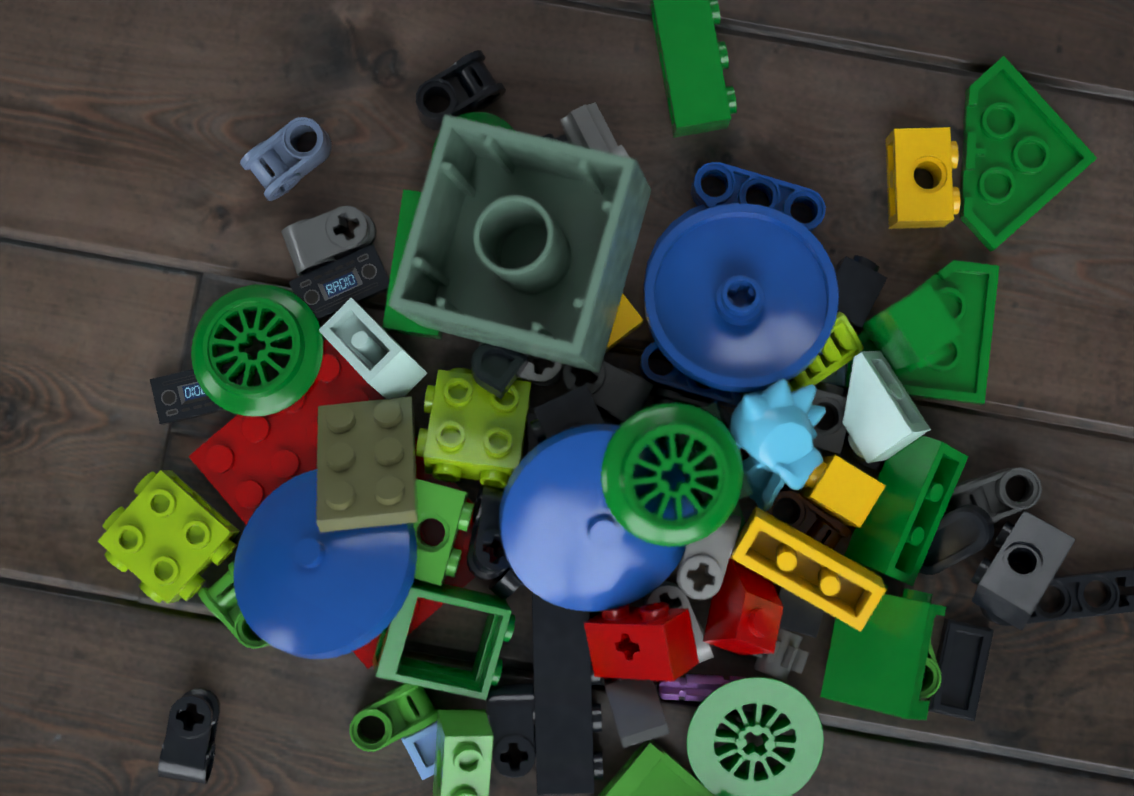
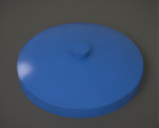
[644,203,839,392]
[499,424,694,611]
[233,469,417,659]

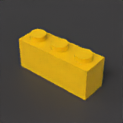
[732,506,886,631]

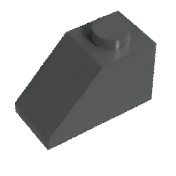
[604,678,670,748]

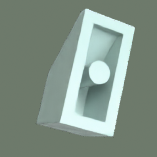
[319,298,427,399]
[843,351,931,463]

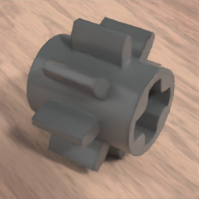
[753,627,809,681]

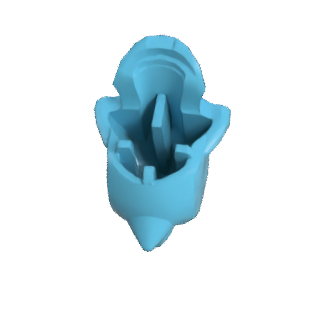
[730,379,826,511]

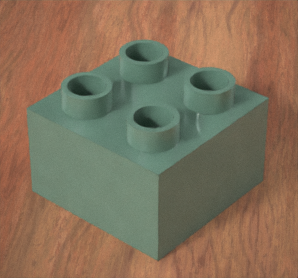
[389,115,651,373]

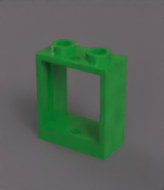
[372,579,515,700]

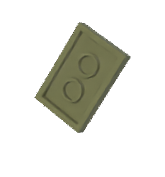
[316,396,418,532]

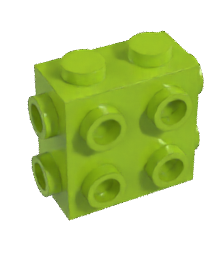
[416,368,531,488]
[98,470,240,604]

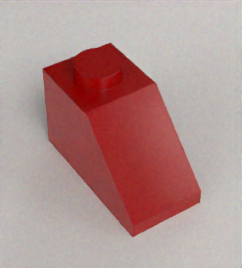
[703,554,783,655]

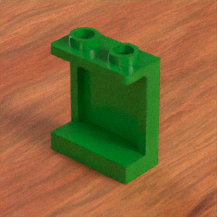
[820,584,946,720]

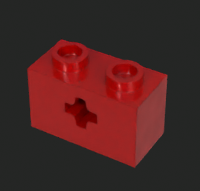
[584,602,699,681]

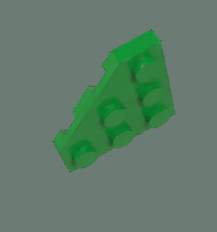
[959,56,1097,252]
[843,260,1000,405]

